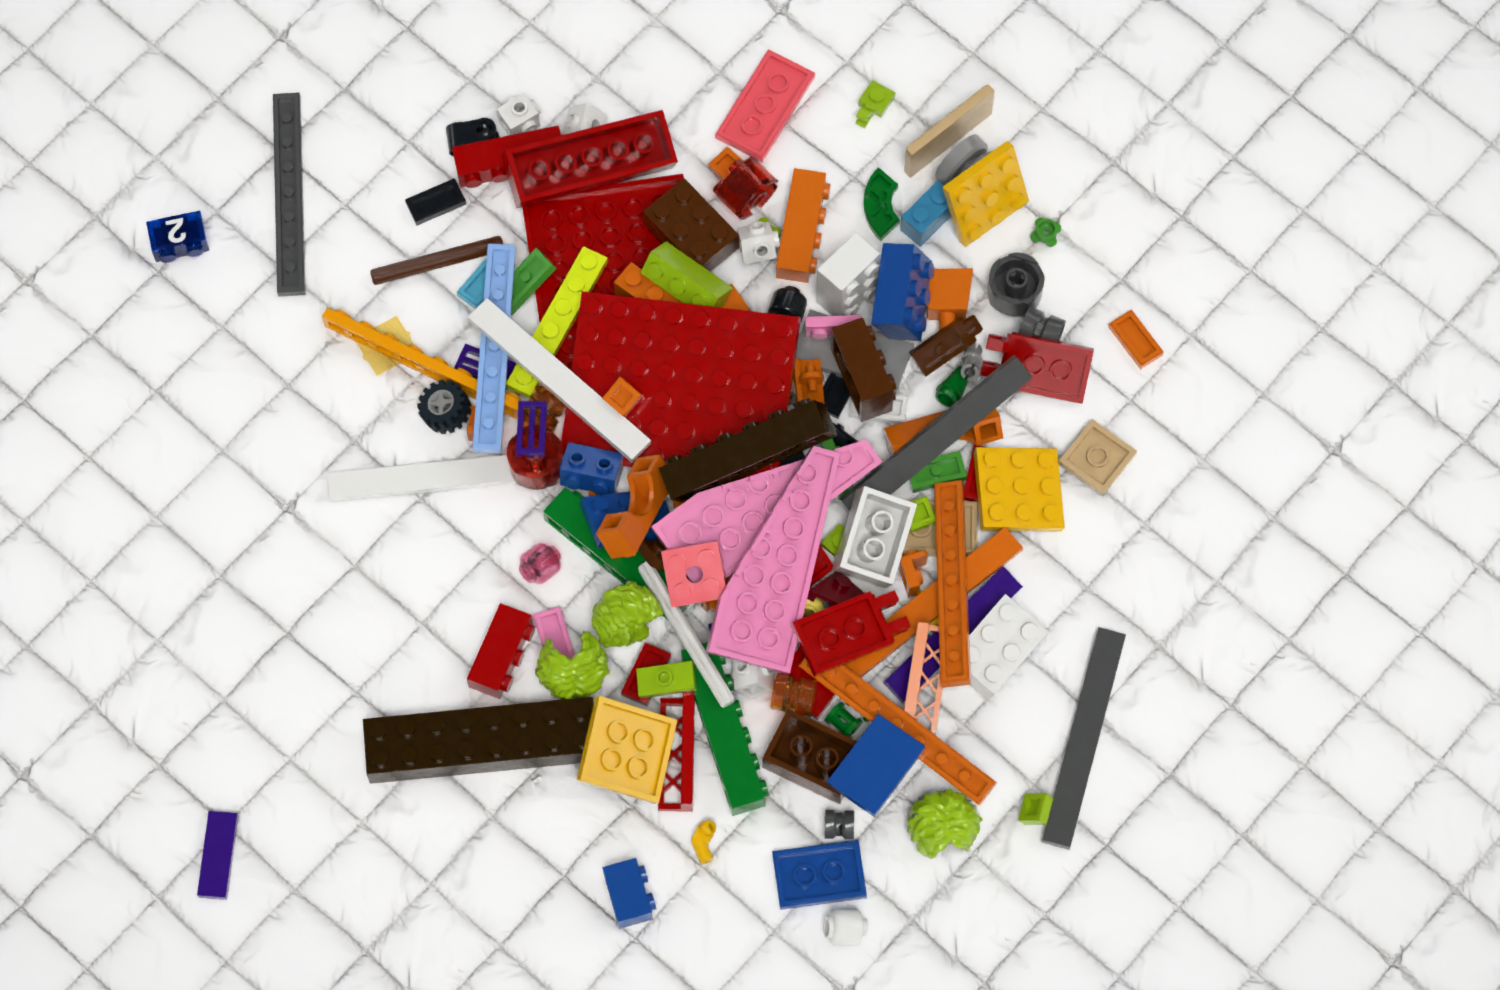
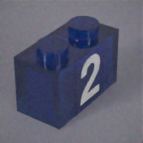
[146,210,210,263]

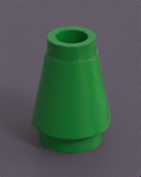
[935,366,968,407]

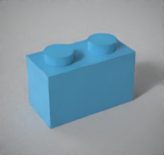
[900,180,951,247]

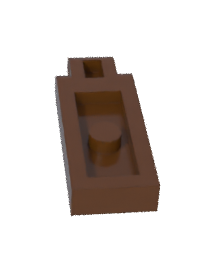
[909,315,983,376]

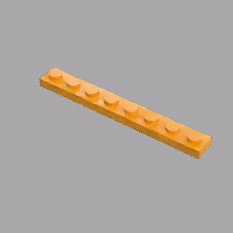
[322,307,521,420]

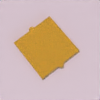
[355,316,414,376]

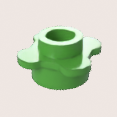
[1030,218,1061,247]

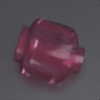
[519,543,561,585]

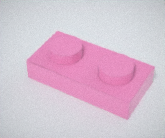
[805,315,861,340]

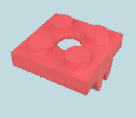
[661,540,726,608]

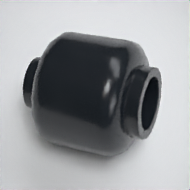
[768,286,807,322]

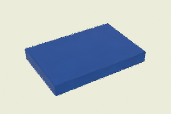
[827,714,926,817]
[772,840,867,910]

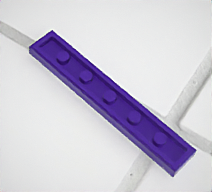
[883,566,1023,703]

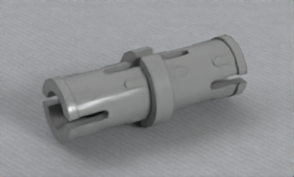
[960,343,983,381]

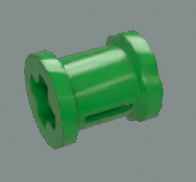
[824,702,863,737]

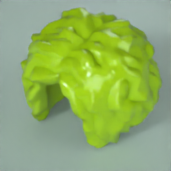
[591,580,664,648]
[535,631,610,700]
[907,788,983,859]

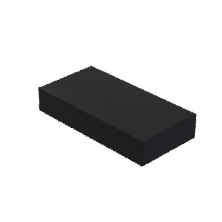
[405,178,466,226]
[823,373,850,419]

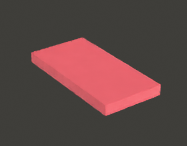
[715,49,815,163]

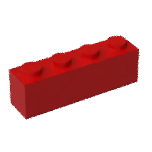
[452,125,561,188]

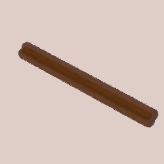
[370,236,503,285]

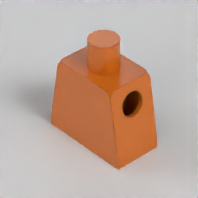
[925,268,973,331]

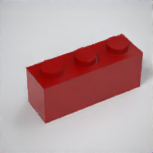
[467,603,536,699]

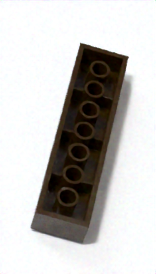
[363,697,594,784]

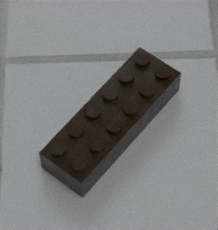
[658,398,838,502]

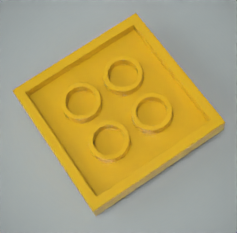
[942,141,1029,247]
[973,447,1065,532]
[576,696,677,804]

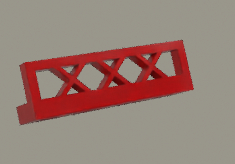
[658,693,695,812]

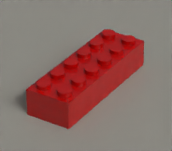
[501,110,678,209]

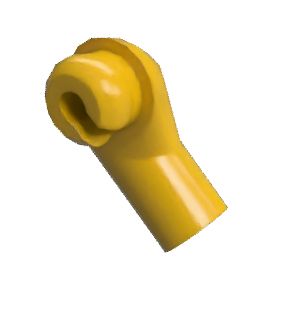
[691,820,717,865]

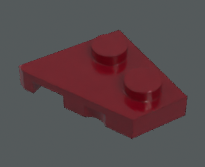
[807,572,864,607]

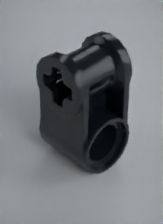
[446,118,500,157]

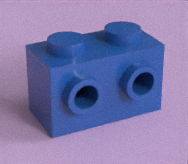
[560,442,623,495]
[602,858,656,929]

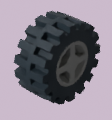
[417,380,472,434]

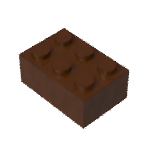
[643,178,739,272]
[831,317,897,422]
[762,709,857,804]

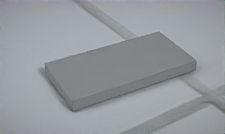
[796,309,914,394]

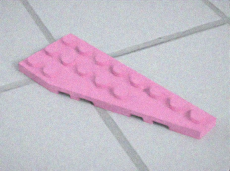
[650,439,882,583]
[706,446,841,674]

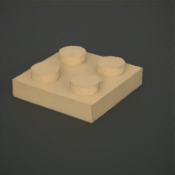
[1058,419,1137,496]

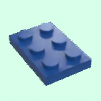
[580,491,670,549]

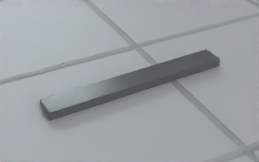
[273,92,306,297]
[839,355,1033,511]
[1042,627,1126,850]

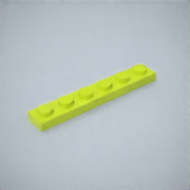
[506,246,608,399]

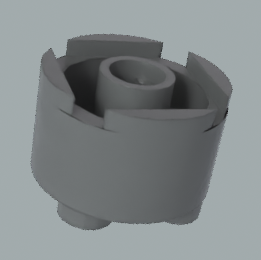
[987,253,1045,317]

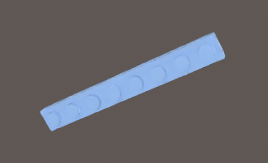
[472,244,516,454]

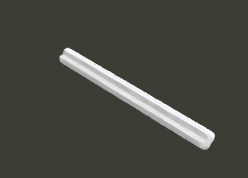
[638,561,734,708]

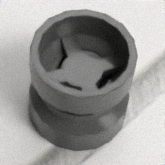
[825,810,854,839]

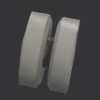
[935,134,992,185]

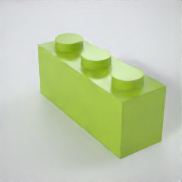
[640,241,733,308]

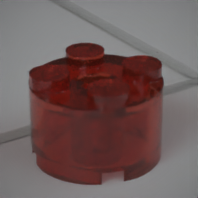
[713,156,778,220]
[507,425,564,490]

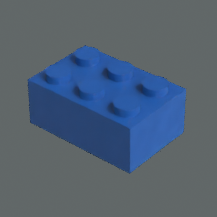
[871,243,934,341]

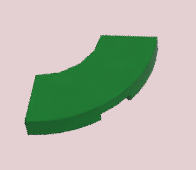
[864,167,900,241]

